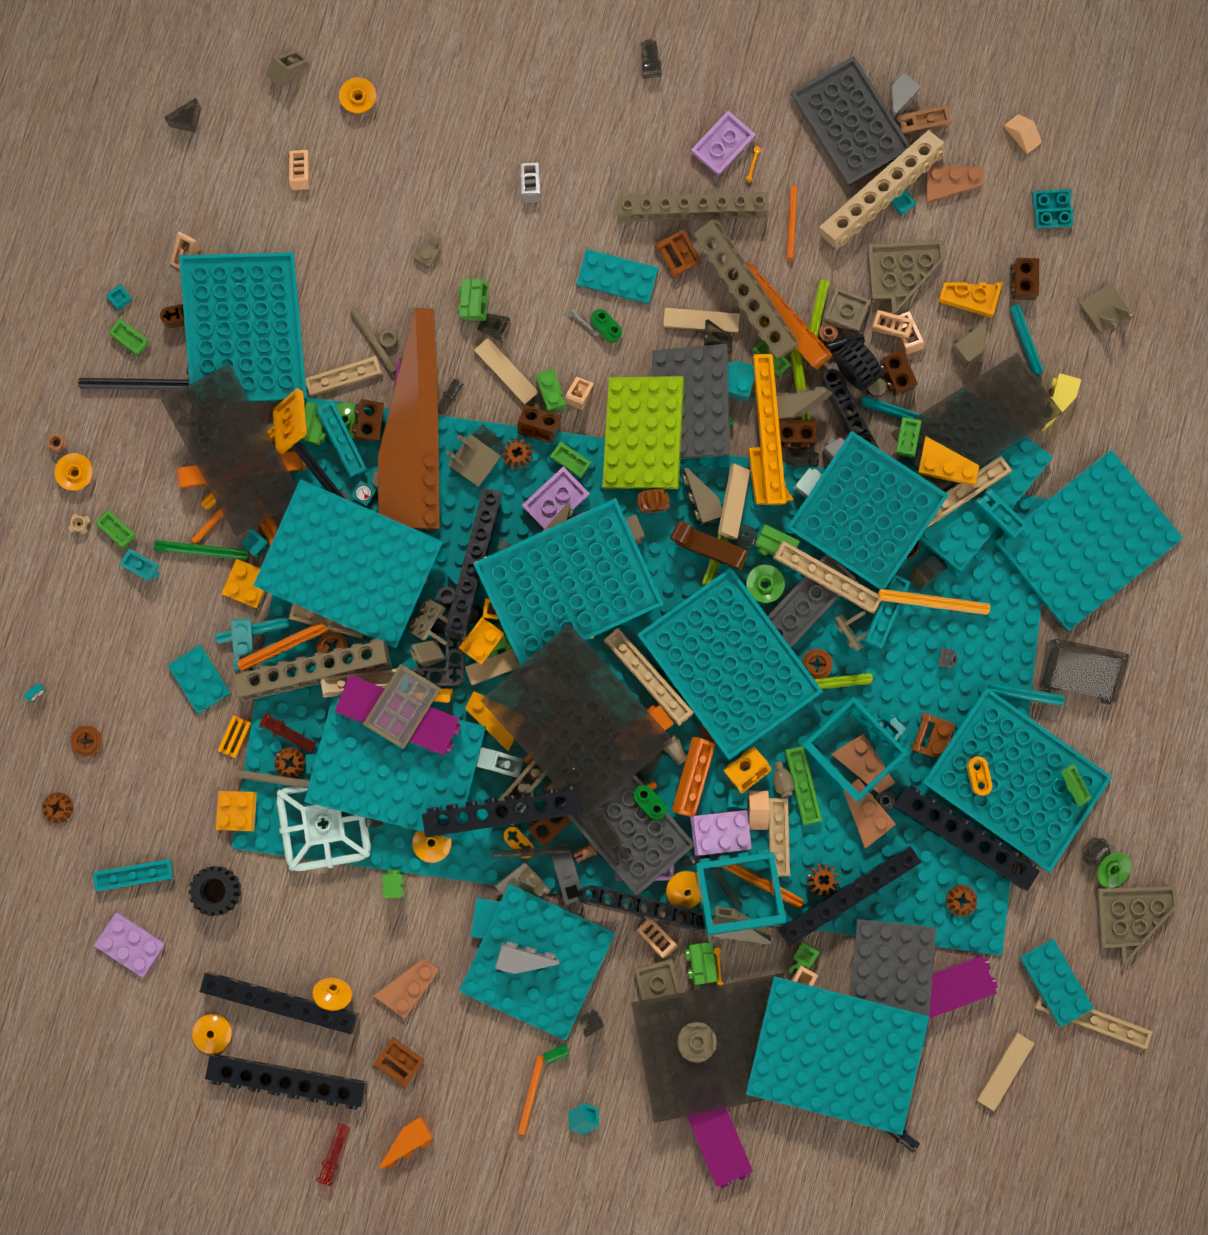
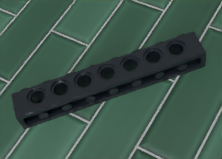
[445,488,502,641]
[422,785,583,838]
[893,785,1040,891]
[776,846,921,947]
[199,972,359,1034]
[205,1054,368,1110]

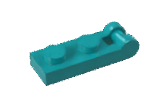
[975,489,1028,539]
[231,618,255,671]

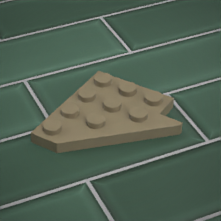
[867,240,944,314]
[1097,886,1178,964]

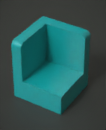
[241,528,270,559]
[871,712,906,746]
[568,1103,599,1135]

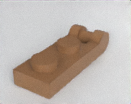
[896,105,951,136]

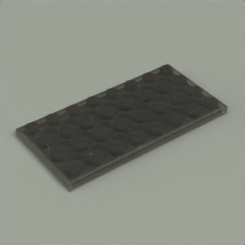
[891,353,1062,490]
[161,364,297,536]

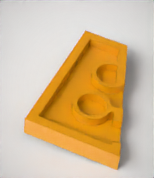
[938,282,1003,318]
[918,437,979,486]
[747,447,793,505]
[465,691,526,752]

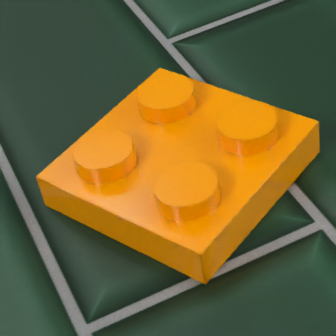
[221,559,265,609]
[216,791,257,832]

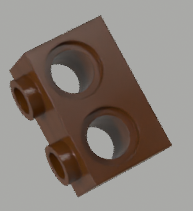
[1010,258,1040,300]
[880,350,918,396]
[352,399,384,443]
[517,405,561,444]
[779,419,816,449]
[528,803,571,847]

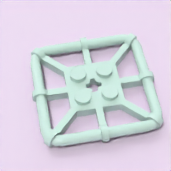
[277,786,371,872]

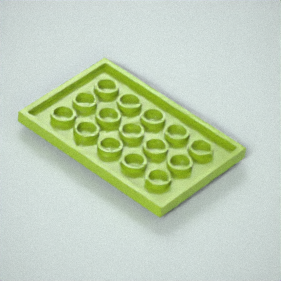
[602,376,684,489]

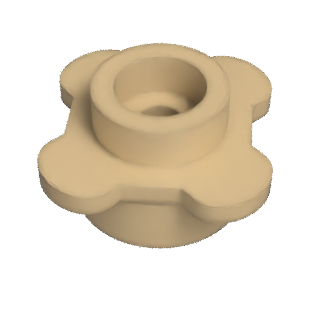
[69,514,90,535]

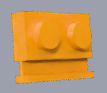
[459,617,505,665]

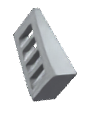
[520,162,541,203]

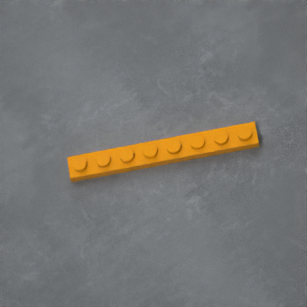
[752,354,786,505]

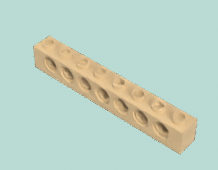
[820,130,945,249]

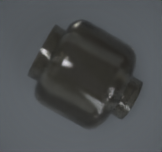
[732,525,757,551]
[1081,837,1111,866]

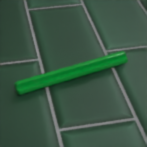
[154,540,249,560]

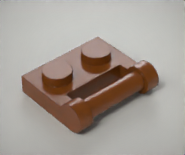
[654,229,702,279]
[910,712,955,759]
[372,1037,425,1089]

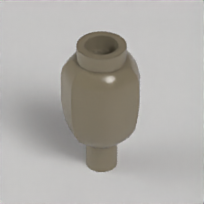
[773,761,794,798]

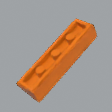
[672,737,716,817]

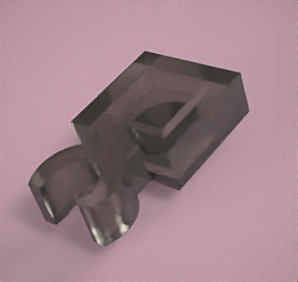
[786,448,819,467]

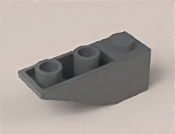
[549,842,581,905]

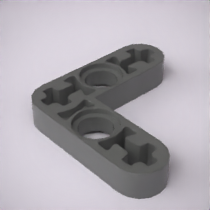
[407,637,464,686]

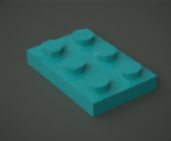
[167,645,232,714]

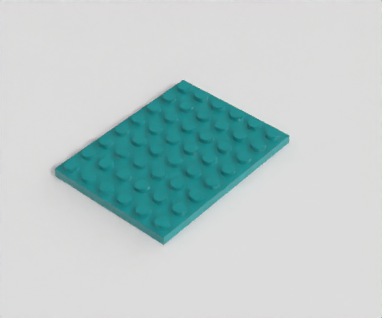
[179,252,307,405]
[902,388,1053,573]
[994,449,1183,632]
[253,479,443,648]
[473,498,663,669]
[637,567,823,760]
[922,688,1112,873]
[304,695,486,840]
[746,976,929,1135]

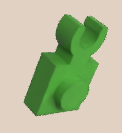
[789,941,820,973]

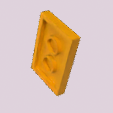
[273,388,307,454]

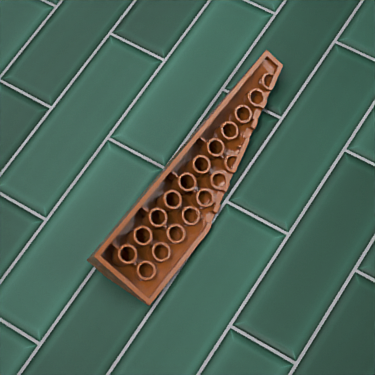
[378,308,439,532]

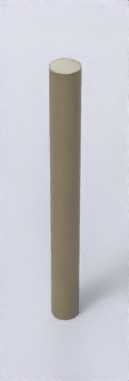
[351,309,397,374]
[236,770,310,788]

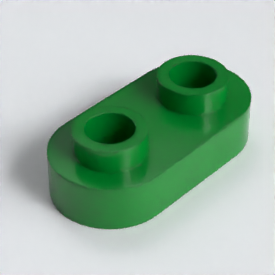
[590,309,623,343]
[633,785,667,820]

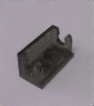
[580,1006,604,1037]

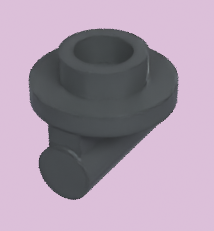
[937,648,958,669]

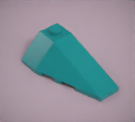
[728,361,754,402]

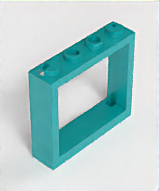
[803,697,909,803]
[695,850,786,936]

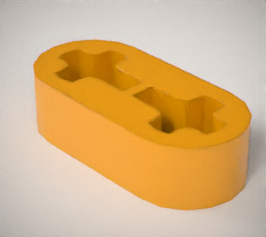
[504,827,535,859]

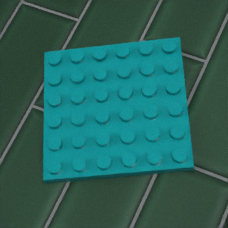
[787,431,949,589]
[459,883,616,1041]

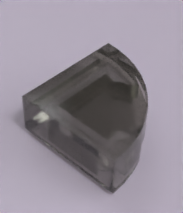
[681,855,701,867]

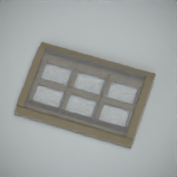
[363,664,441,749]

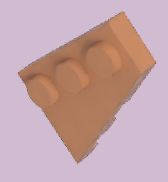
[926,166,983,204]
[830,734,895,793]

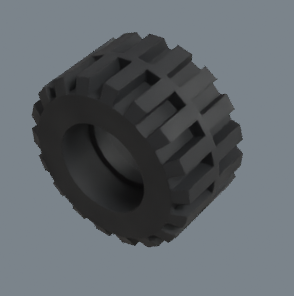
[834,339,882,391]
[188,866,242,916]

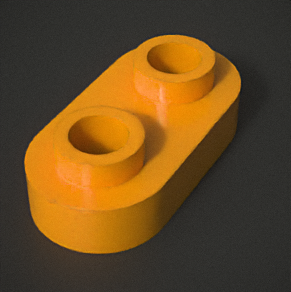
[967,757,992,796]

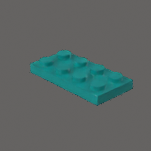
[576,249,658,305]
[1019,938,1094,1028]

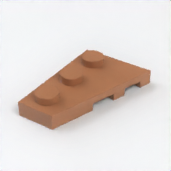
[843,778,896,848]
[374,959,440,1019]

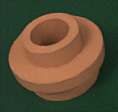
[819,323,838,342]
[47,434,67,453]

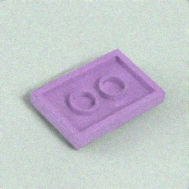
[691,111,756,176]
[522,466,590,529]
[690,810,752,856]
[94,912,166,978]

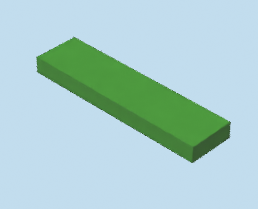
[784,746,822,826]

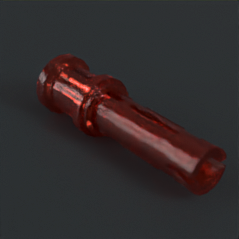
[259,712,317,753]
[316,1123,350,1186]

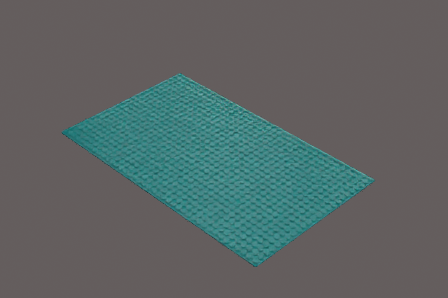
[232,397,1048,955]

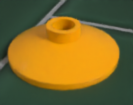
[339,77,376,114]
[54,453,93,491]
[413,831,452,863]
[666,871,700,909]
[312,978,352,1011]
[192,1014,232,1054]

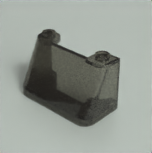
[1038,639,1129,705]

